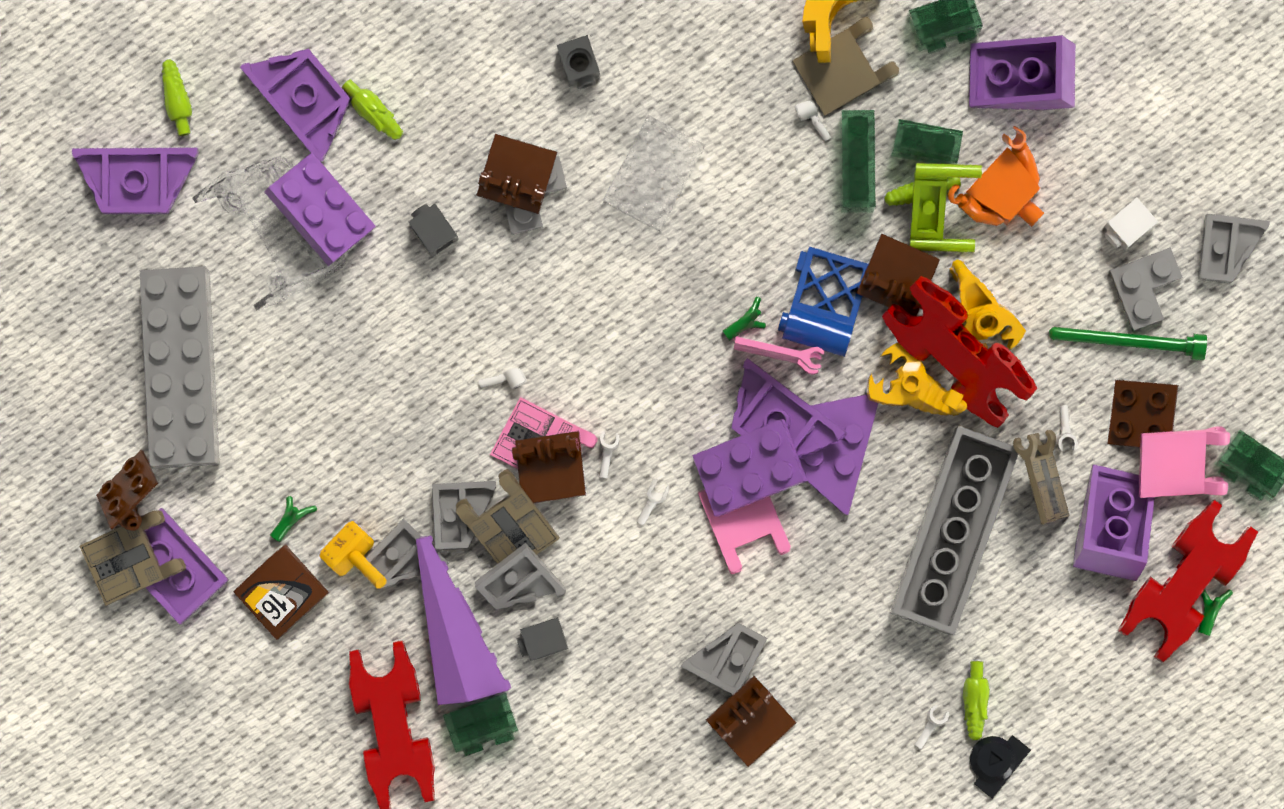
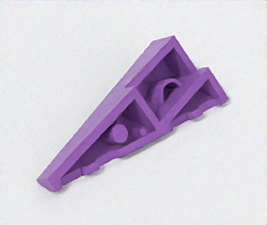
[416,535,511,705]

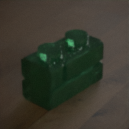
[907,0,983,54]
[891,119,963,164]
[1214,430,1284,501]
[443,693,519,756]

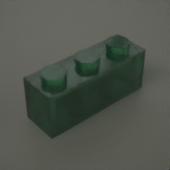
[840,110,876,213]

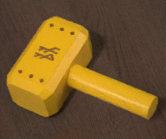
[319,521,387,589]

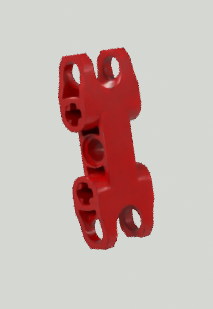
[882,276,1038,428]
[1117,500,1258,663]
[349,641,435,809]

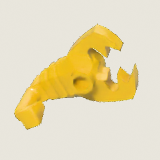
[949,260,1026,350]
[867,343,967,416]

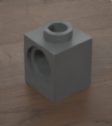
[557,35,600,89]
[408,204,459,257]
[516,617,569,661]

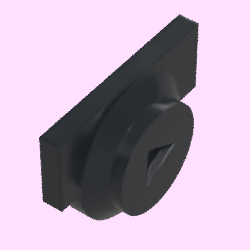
[970,735,1031,799]

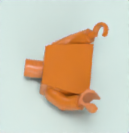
[948,126,1044,227]

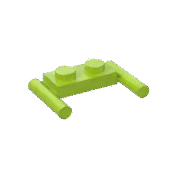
[909,163,982,252]

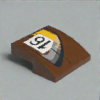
[233,544,329,640]

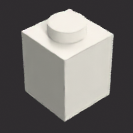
[1103,198,1158,251]

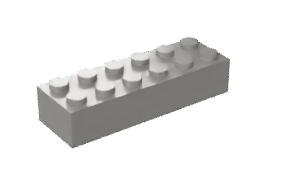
[139,266,220,469]
[890,426,1018,636]

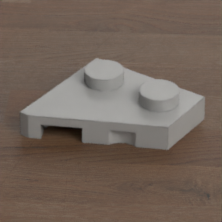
[1198,214,1270,283]
[432,481,496,550]
[365,518,449,589]
[475,543,566,610]
[681,623,767,694]

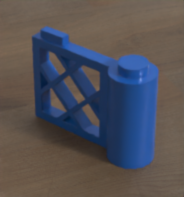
[778,246,868,357]

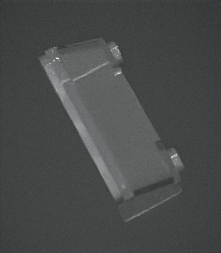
[192,156,345,311]

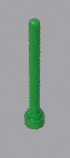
[1049,327,1207,361]

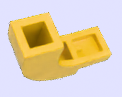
[802,0,862,63]

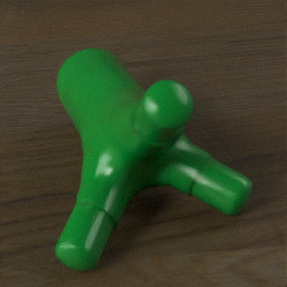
[723,297,766,341]
[270,496,317,542]
[1198,589,1233,636]

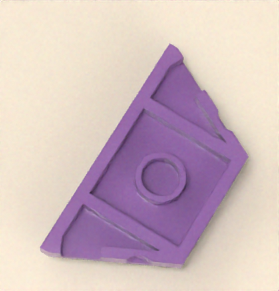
[240,49,351,163]
[72,148,199,215]
[731,358,847,460]
[800,394,878,515]

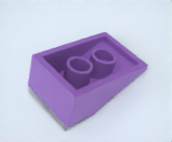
[969,35,1076,110]
[1073,464,1155,581]

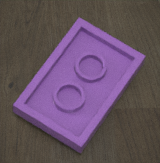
[264,153,376,266]
[692,419,807,517]
[145,508,229,625]

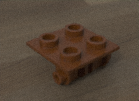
[476,134,557,214]
[856,233,940,316]
[1107,380,1179,447]
[512,431,586,503]
[96,450,158,531]
[706,676,797,767]

